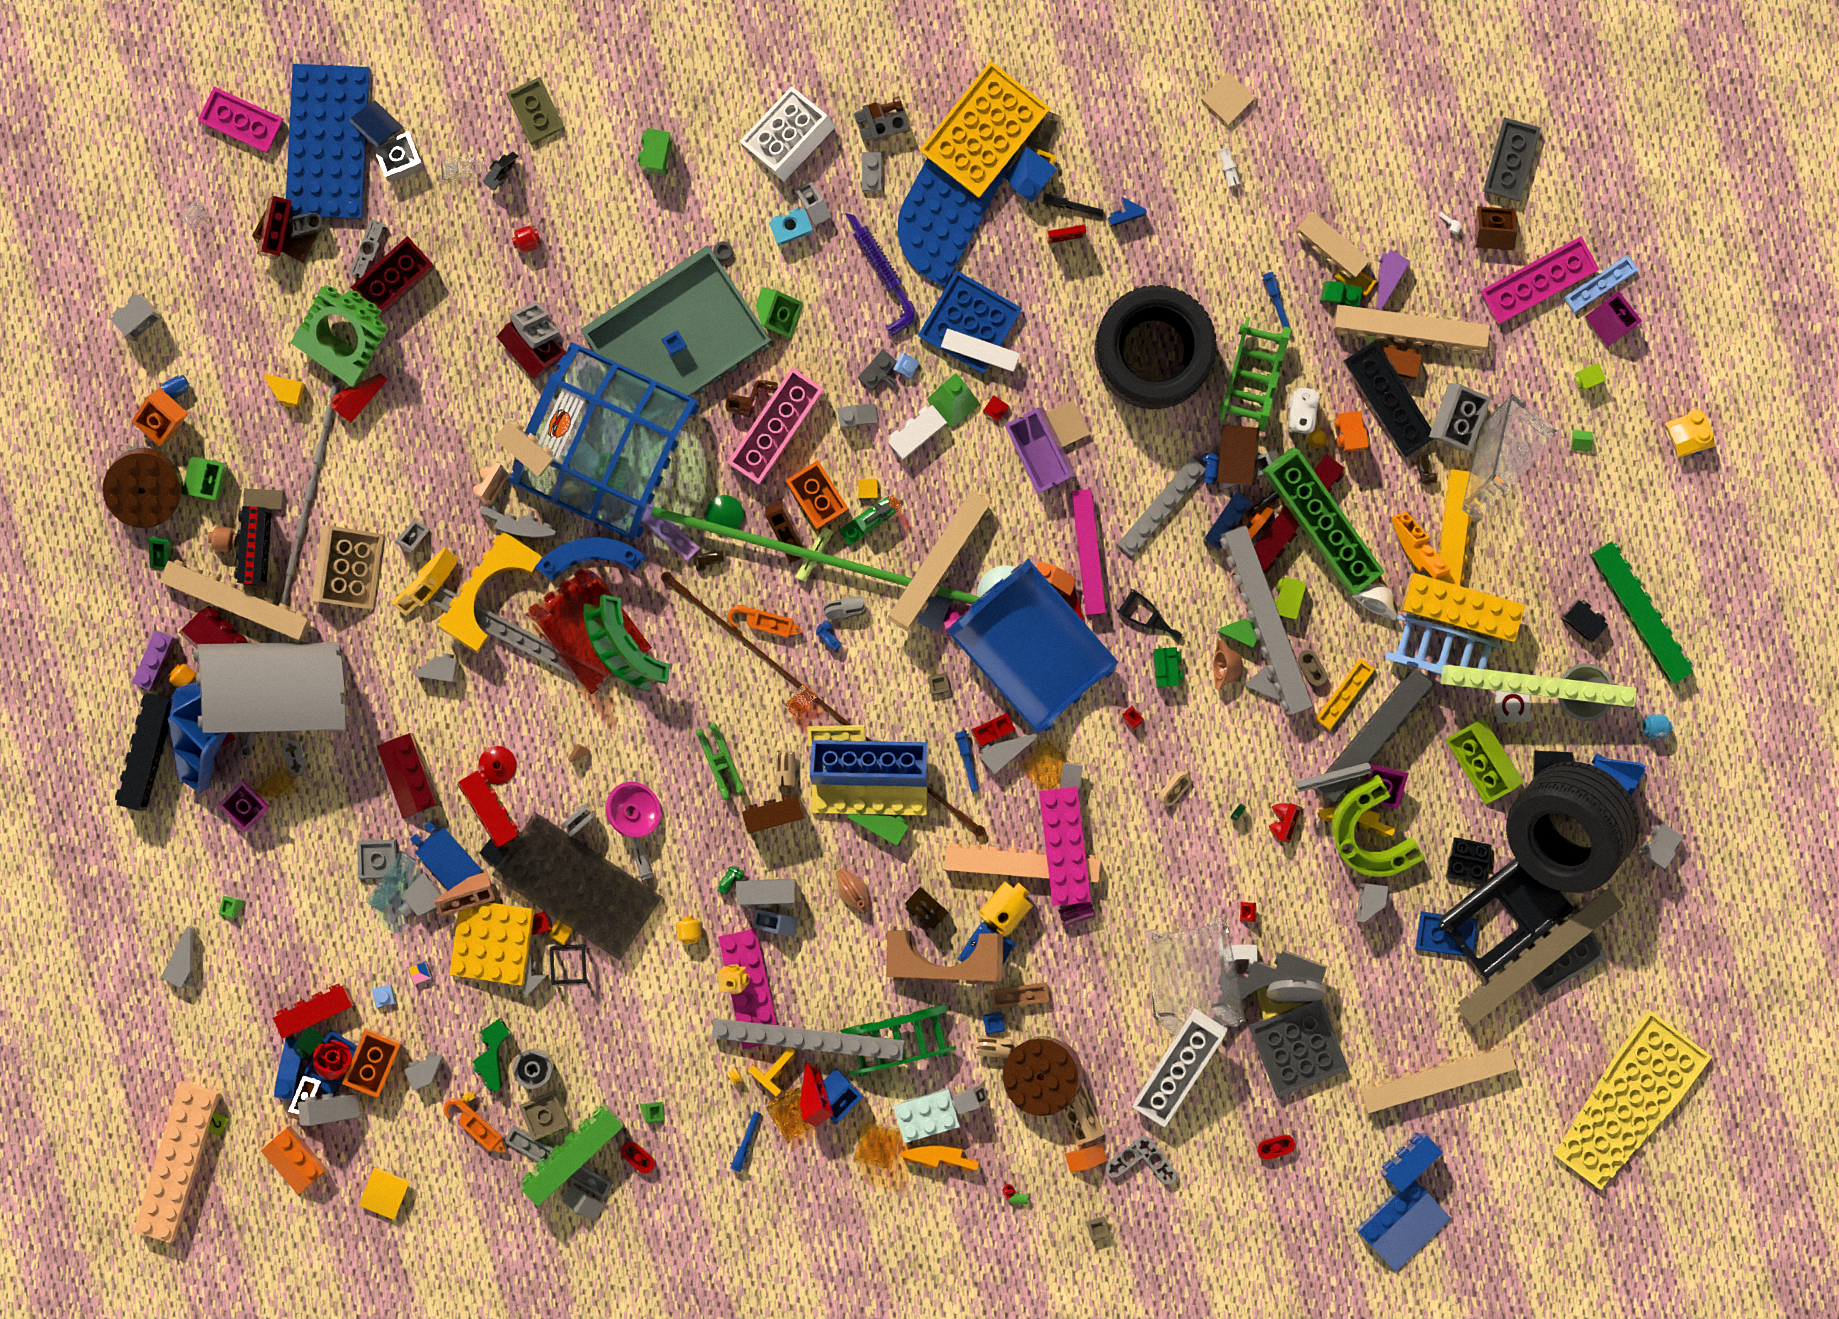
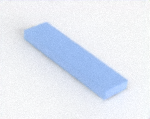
[1564,255,1639,313]

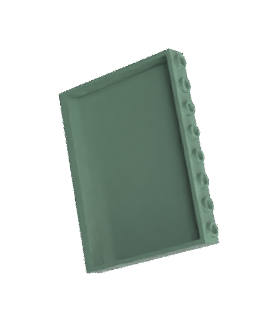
[580,245,772,424]

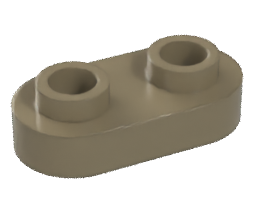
[1298,650,1327,686]

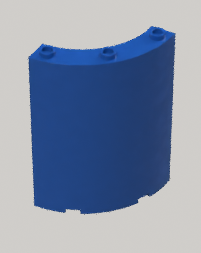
[947,558,1118,734]

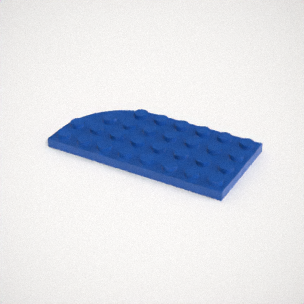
[898,152,1017,287]

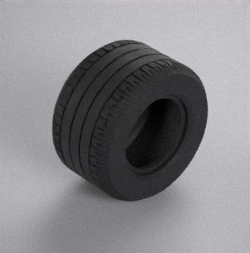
[1094,285,1217,410]
[1506,761,1640,893]

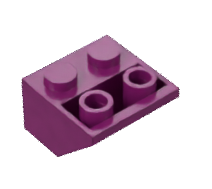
[1585,291,1642,347]

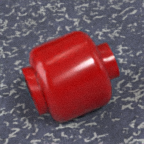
[512,226,541,253]

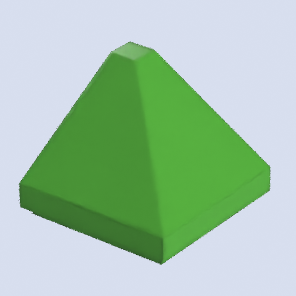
[219,896,245,919]
[640,1102,664,1123]

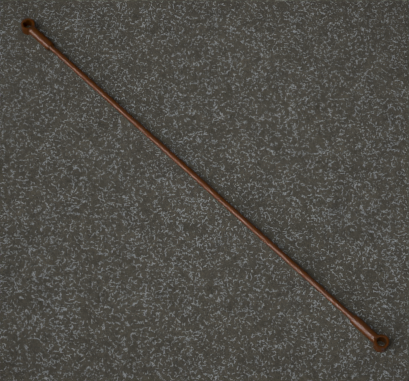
[661,572,985,837]

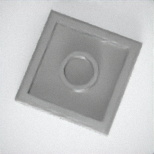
[357,839,397,879]

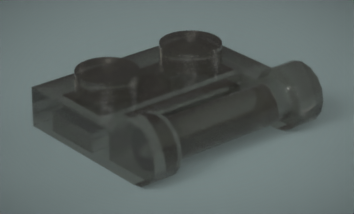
[1023,112,1062,152]

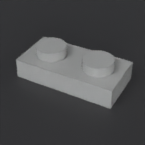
[862,152,881,191]

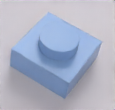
[893,352,920,379]
[372,985,395,1008]

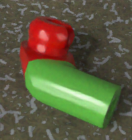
[1002,1184,1028,1204]

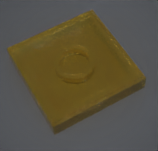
[1020,740,1070,791]

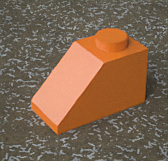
[1036,561,1076,597]

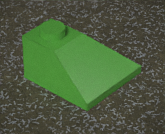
[756,287,803,339]
[927,373,980,428]

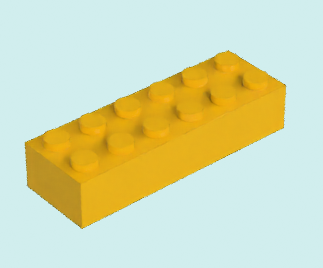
[1400,573,1525,643]

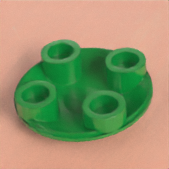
[705,495,744,529]

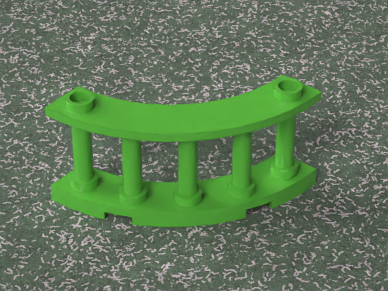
[1218,317,1291,432]

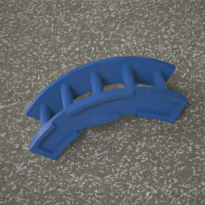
[535,537,646,581]

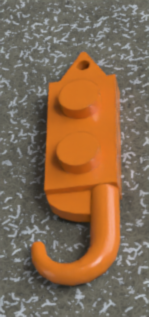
[727,605,803,638]
[443,1098,506,1153]

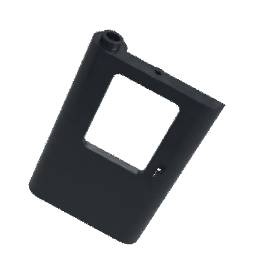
[1438,858,1575,980]

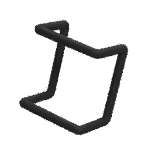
[550,944,589,985]

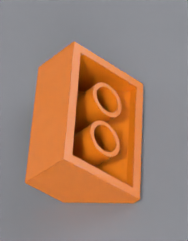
[261,1126,328,1195]

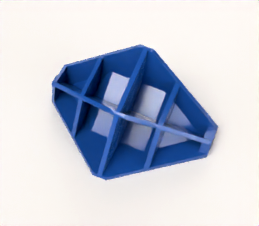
[168,682,228,793]

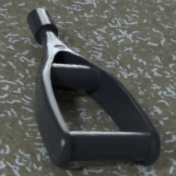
[1117,589,1183,641]

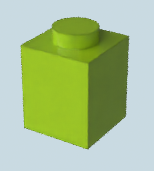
[1574,363,1606,391]

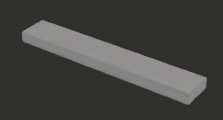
[504,1125,614,1200]

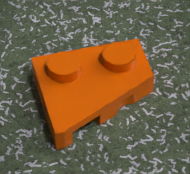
[1247,506,1274,539]

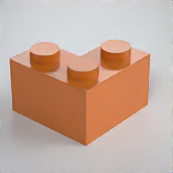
[1334,411,1368,453]

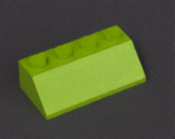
[1445,717,1524,804]

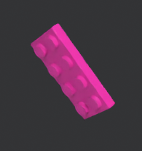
[198,87,284,154]

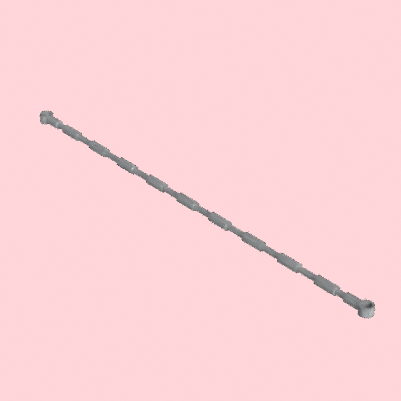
[240,374,343,757]

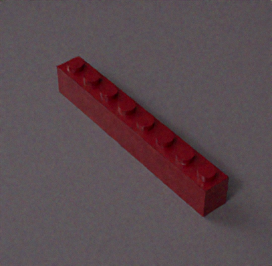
[1231,454,1345,577]

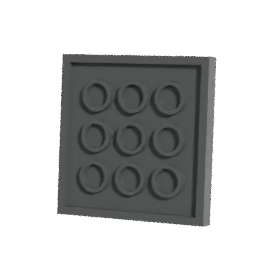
[1248,999,1349,1098]

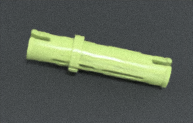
[795,527,834,583]

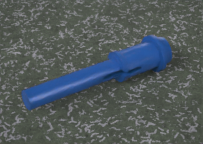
[1262,272,1290,328]
[954,730,978,792]
[730,1111,761,1172]

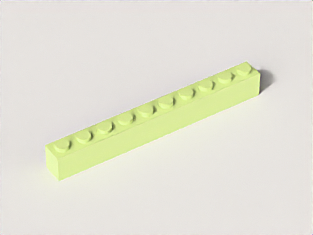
[1441,665,1637,707]

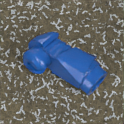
[1202,452,1219,484]
[816,620,842,652]

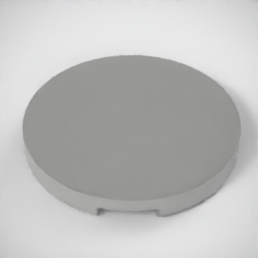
[1266,980,1325,1003]

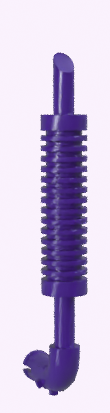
[845,213,915,337]

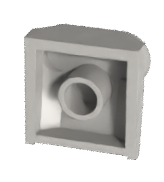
[373,131,422,181]

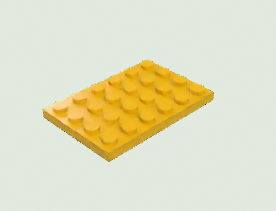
[919,61,1051,198]

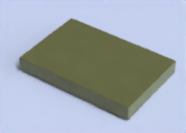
[506,77,565,145]

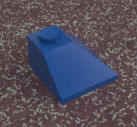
[1005,146,1058,203]

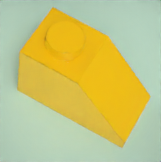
[264,374,305,408]

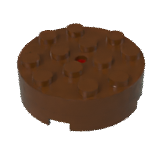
[103,448,183,528]
[1003,1036,1083,1116]

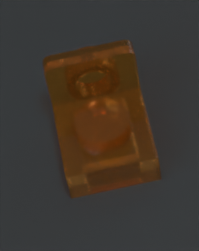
[785,683,818,717]

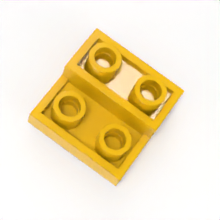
[359,1167,410,1220]

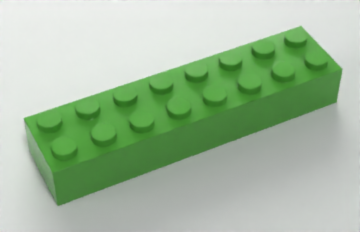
[1262,448,1384,595]

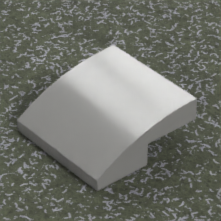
[510,302,560,349]

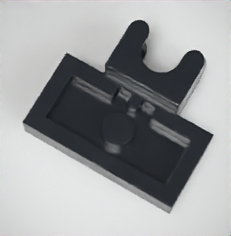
[483,152,519,191]

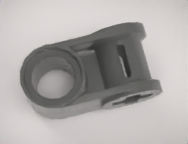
[287,213,326,238]

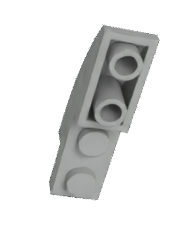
[480,505,557,539]

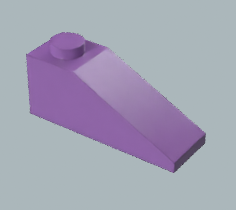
[1376,249,1410,310]

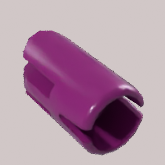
[1058,902,1096,928]

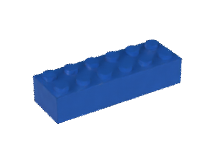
[810,740,929,787]

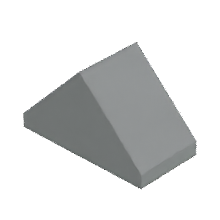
[395,520,430,555]
[562,1184,605,1221]

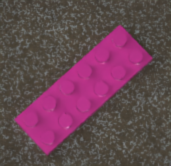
[1479,236,1600,325]
[1039,787,1091,906]
[718,928,777,1049]

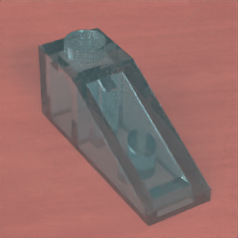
[366,850,417,913]

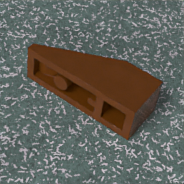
[765,499,805,563]

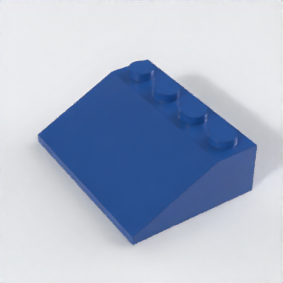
[1356,1180,1452,1271]

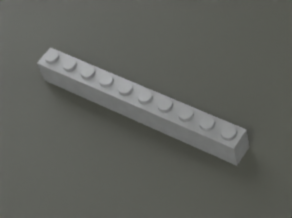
[1220,526,1313,715]

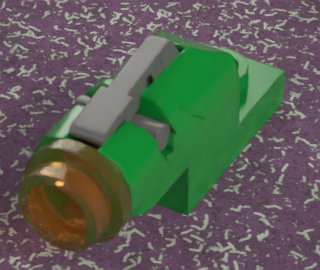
[839,494,902,546]

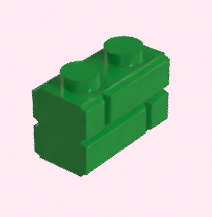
[1153,647,1183,688]

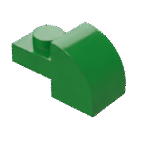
[1320,281,1362,307]

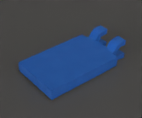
[410,821,482,891]

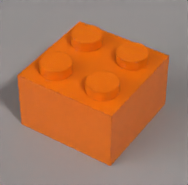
[131,388,189,447]

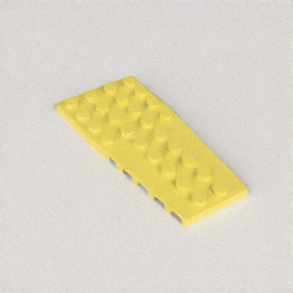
[1554,1010,1712,1190]

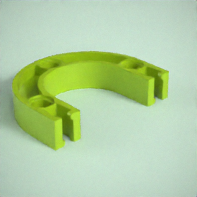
[1331,775,1425,877]

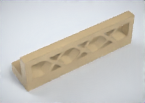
[1062,1082,1104,1145]

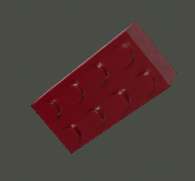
[351,236,436,317]

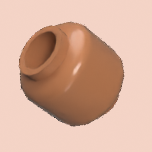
[208,526,237,552]

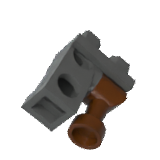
[854,96,910,141]

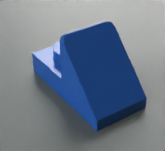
[1108,197,1147,227]

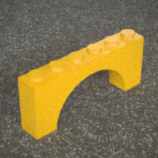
[438,532,542,654]

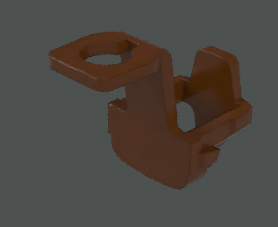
[725,380,778,418]

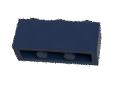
[1203,491,1252,551]

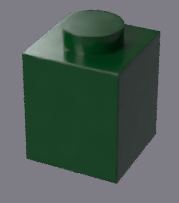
[292,1026,325,1060]

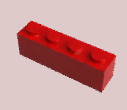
[457,770,519,849]
[273,983,355,1039]

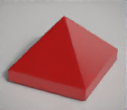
[1122,706,1144,729]
[1240,902,1257,922]

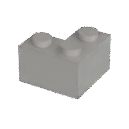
[1639,823,1683,869]

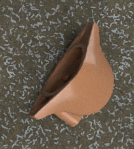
[1213,639,1243,690]
[837,868,869,914]

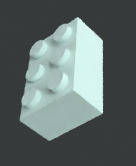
[893,1088,960,1143]

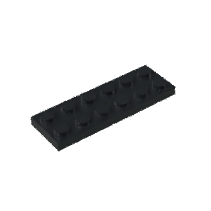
[1343,340,1433,458]

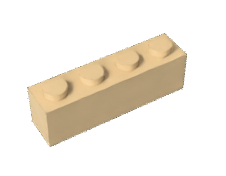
[1296,211,1370,280]

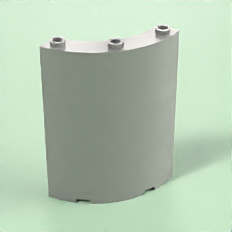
[193,642,345,733]

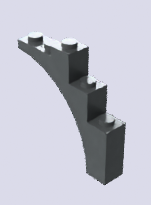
[1213,950,1328,1027]

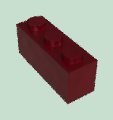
[257,196,292,259]

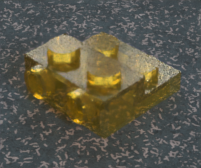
[766,1087,814,1143]

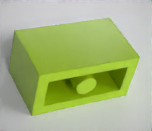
[1273,577,1306,620]

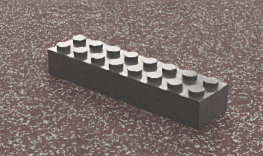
[1314,669,1433,802]

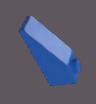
[274,1038,302,1100]

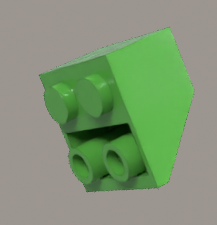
[182,456,228,502]

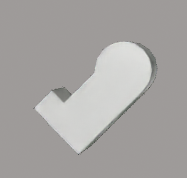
[1220,945,1257,964]

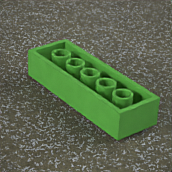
[521,1104,623,1207]

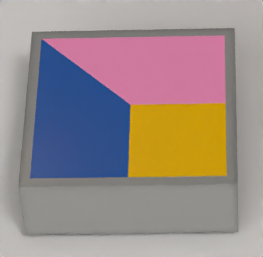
[407,960,433,985]

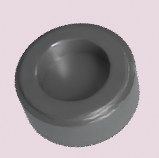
[713,241,733,261]

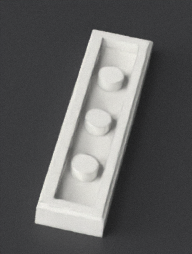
[941,329,1020,372]

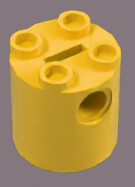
[979,881,1034,937]

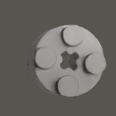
[513,1048,554,1089]

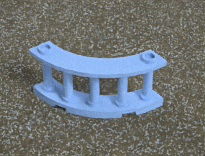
[1385,613,1502,676]

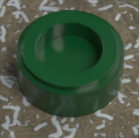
[1230,803,1247,823]

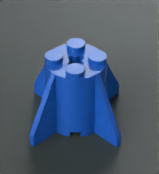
[1590,753,1646,796]

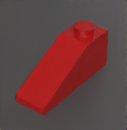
[330,373,388,423]
[800,1063,833,1127]

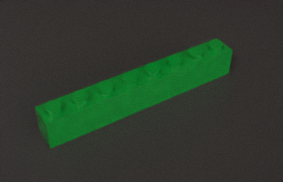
[1589,541,1693,685]

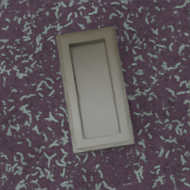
[243,488,284,510]

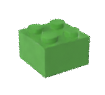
[637,128,672,176]

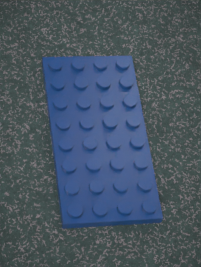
[286,64,370,219]

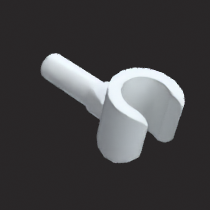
[1439,212,1461,234]

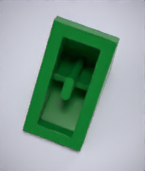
[148,537,174,570]

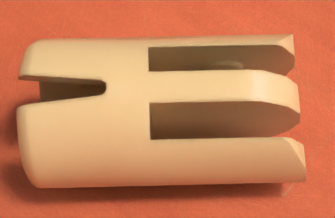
[776,752,795,787]
[976,1036,1012,1058]

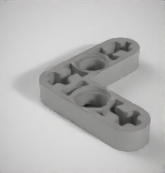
[1105,1136,1177,1184]

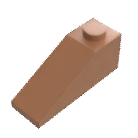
[434,872,495,917]

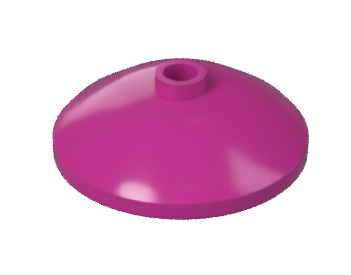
[605,782,661,838]

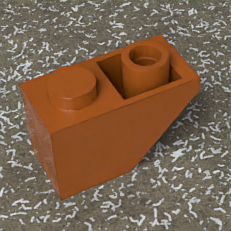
[1382,345,1422,379]

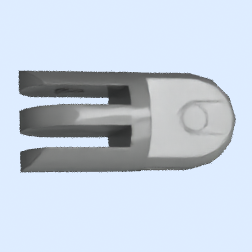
[824,596,866,619]

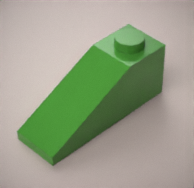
[847,814,909,846]

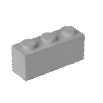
[298,1091,360,1126]

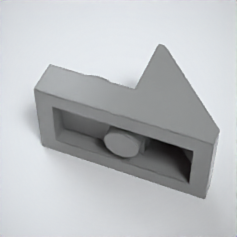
[523,956,548,995]

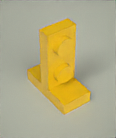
[748,1047,796,1096]

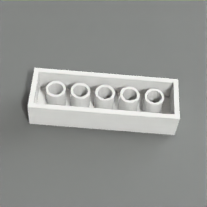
[1132,1008,1227,1127]

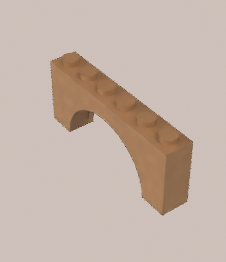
[886,930,1003,985]

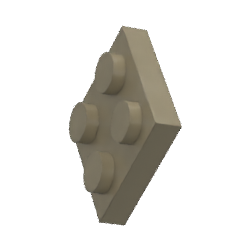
[519,1090,569,1141]

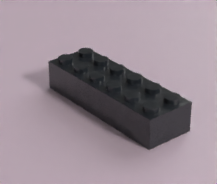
[115,693,172,811]

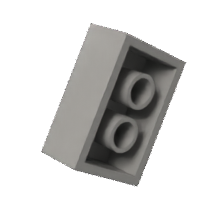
[1429,383,1491,452]
[736,879,796,908]

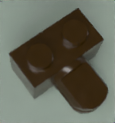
[905,886,949,930]

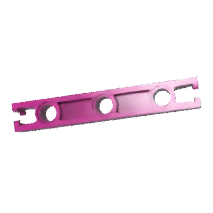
[1071,489,1106,616]

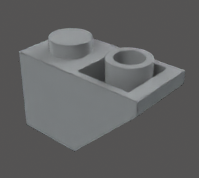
[404,1052,443,1091]

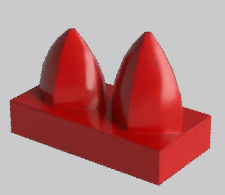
[1269,803,1302,843]

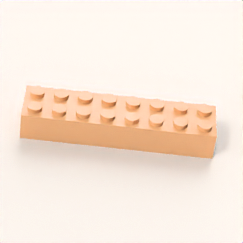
[133,1081,220,1243]

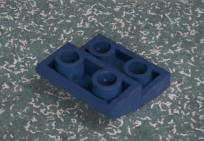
[349,100,403,147]

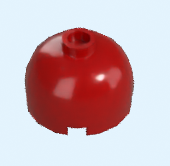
[313,1040,352,1080]

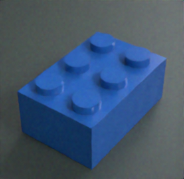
[1380,1132,1443,1192]

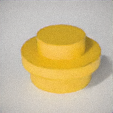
[1308,429,1327,449]

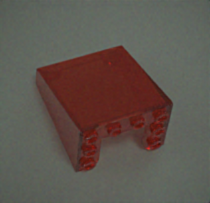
[526,568,652,695]

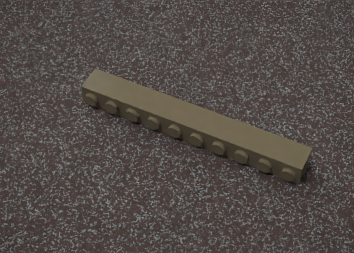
[1457,888,1624,1027]

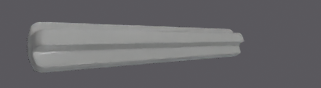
[1296,763,1372,792]

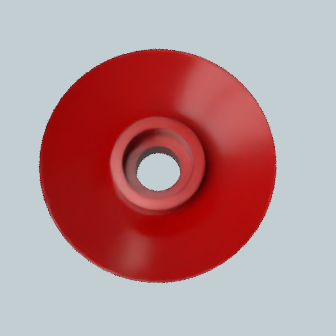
[478,746,517,784]

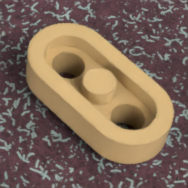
[1159,771,1191,806]

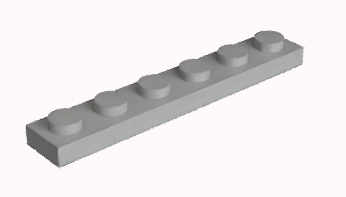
[1117,457,1205,557]

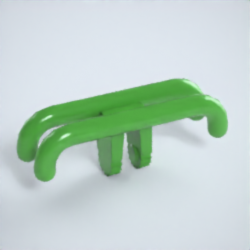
[696,723,744,800]

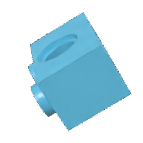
[769,208,814,246]

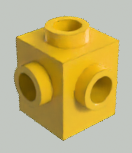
[718,965,749,994]

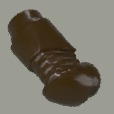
[1416,455,1437,485]
[693,549,724,571]

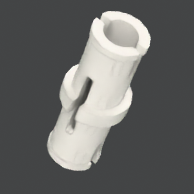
[1218,147,1240,187]

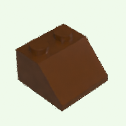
[1475,206,1518,251]

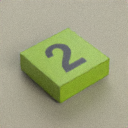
[208,1112,229,1136]

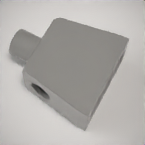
[398,872,443,917]

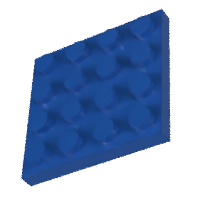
[918,270,1022,375]

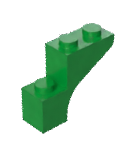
[472,1018,512,1093]

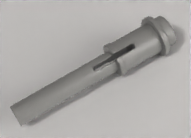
[631,838,653,881]

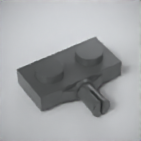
[858,349,897,391]

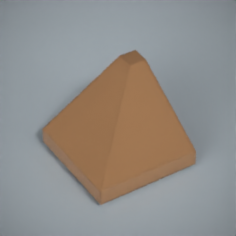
[568,744,590,762]

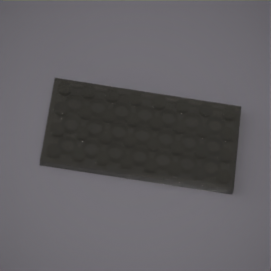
[492,812,663,961]

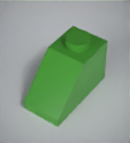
[1217,619,1257,648]

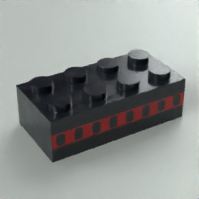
[234,506,272,586]

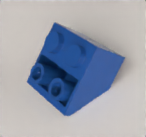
[823,1068,864,1124]

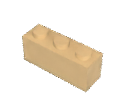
[493,420,556,477]

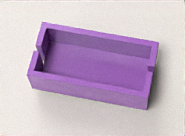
[1004,407,1077,494]

